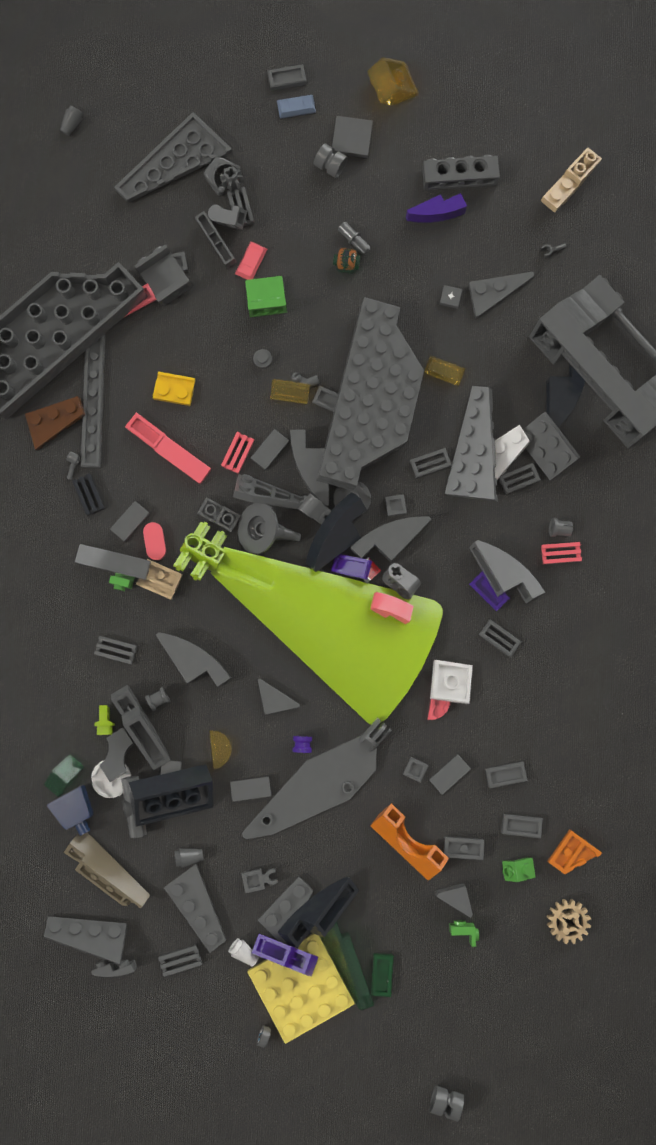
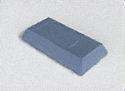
[277,95,316,119]

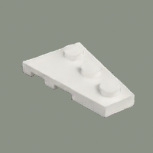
[495,425,530,480]

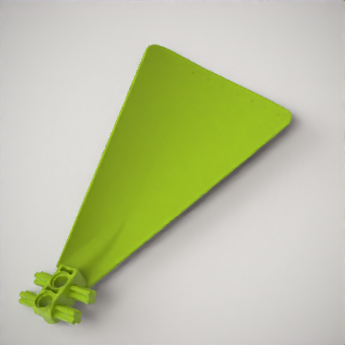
[173,522,443,725]

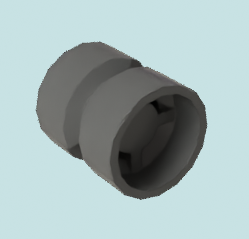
[313,143,348,179]
[429,1086,464,1122]

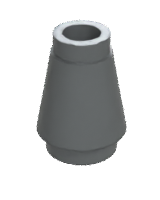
[60,105,83,136]
[174,848,204,868]

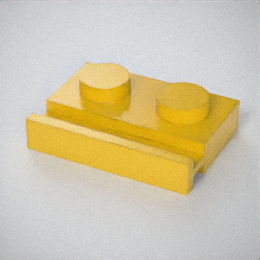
[153,372,196,406]

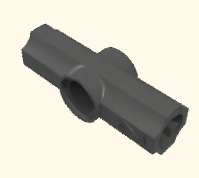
[121,775,147,838]

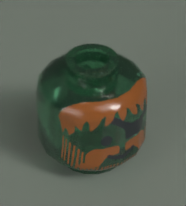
[333,248,360,274]

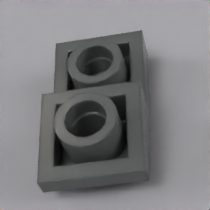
[197,497,240,532]
[91,959,137,977]

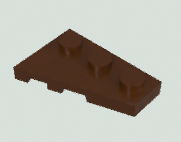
[25,396,85,451]

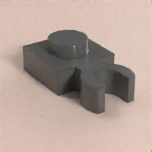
[242,868,278,893]

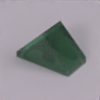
[44,754,84,797]

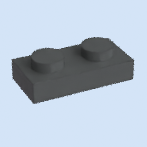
[443,836,484,860]

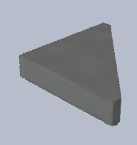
[258,679,300,715]

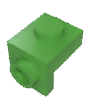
[109,573,135,591]
[502,857,536,882]
[449,920,479,947]

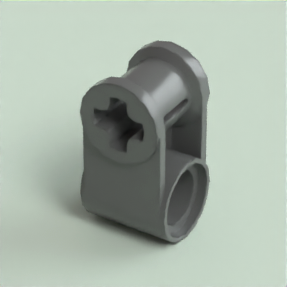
[298,494,331,525]
[383,563,421,599]

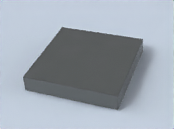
[332,116,373,158]

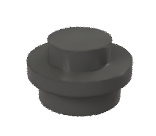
[253,349,272,368]

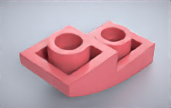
[370,592,413,624]

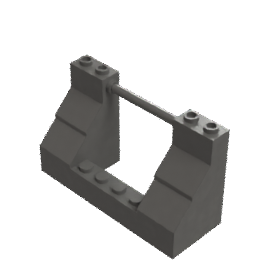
[529,275,656,448]

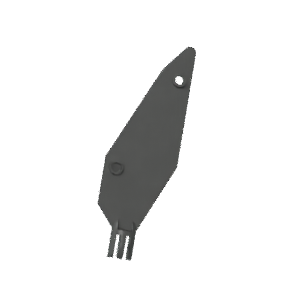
[242,718,392,839]

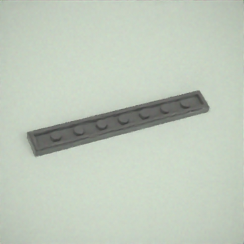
[81,334,105,468]

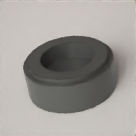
[257,1025,271,1048]

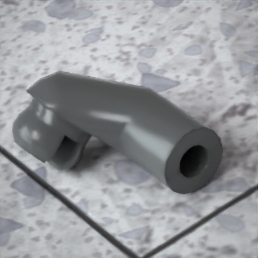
[291,373,320,390]

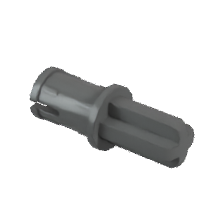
[338,221,370,255]

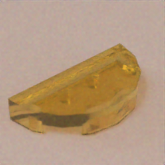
[209,730,231,769]

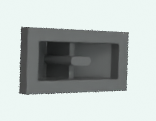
[435,883,473,918]

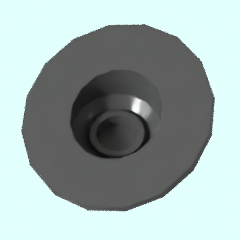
[238,503,301,554]

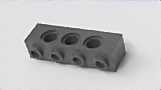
[422,155,500,190]

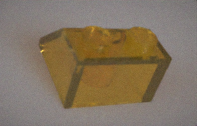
[367,57,419,105]

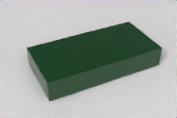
[371,953,394,997]

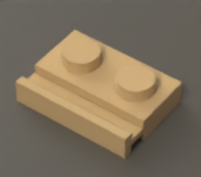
[136,559,183,600]

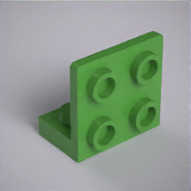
[245,276,287,317]

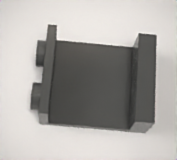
[134,245,193,307]

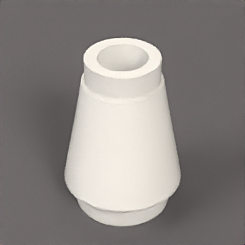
[229,938,259,967]

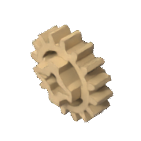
[547,899,591,944]

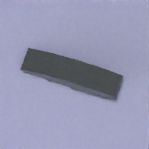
[75,544,151,580]

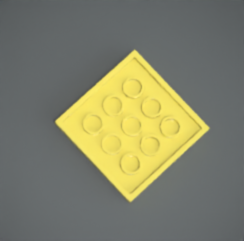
[247,933,355,1044]

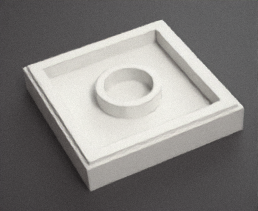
[430,660,473,704]

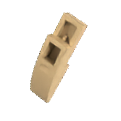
[541,148,602,212]

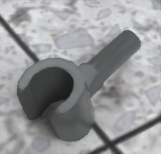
[541,243,567,258]
[66,452,81,480]

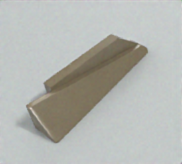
[64,833,150,908]

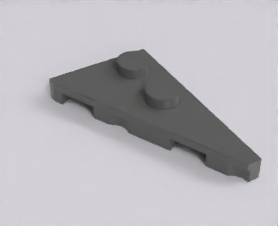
[469,272,534,319]

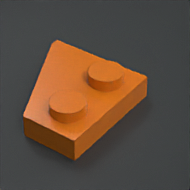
[547,829,602,874]

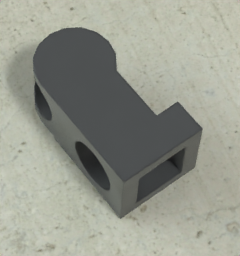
[208,205,247,230]

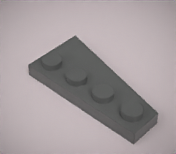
[164,863,226,953]
[44,916,127,966]

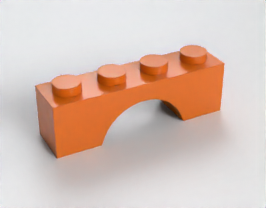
[370,804,449,880]

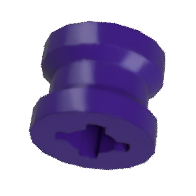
[292,736,312,753]

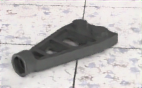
[233,474,308,509]

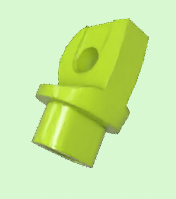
[94,705,115,735]

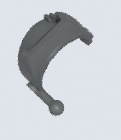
[204,156,241,196]

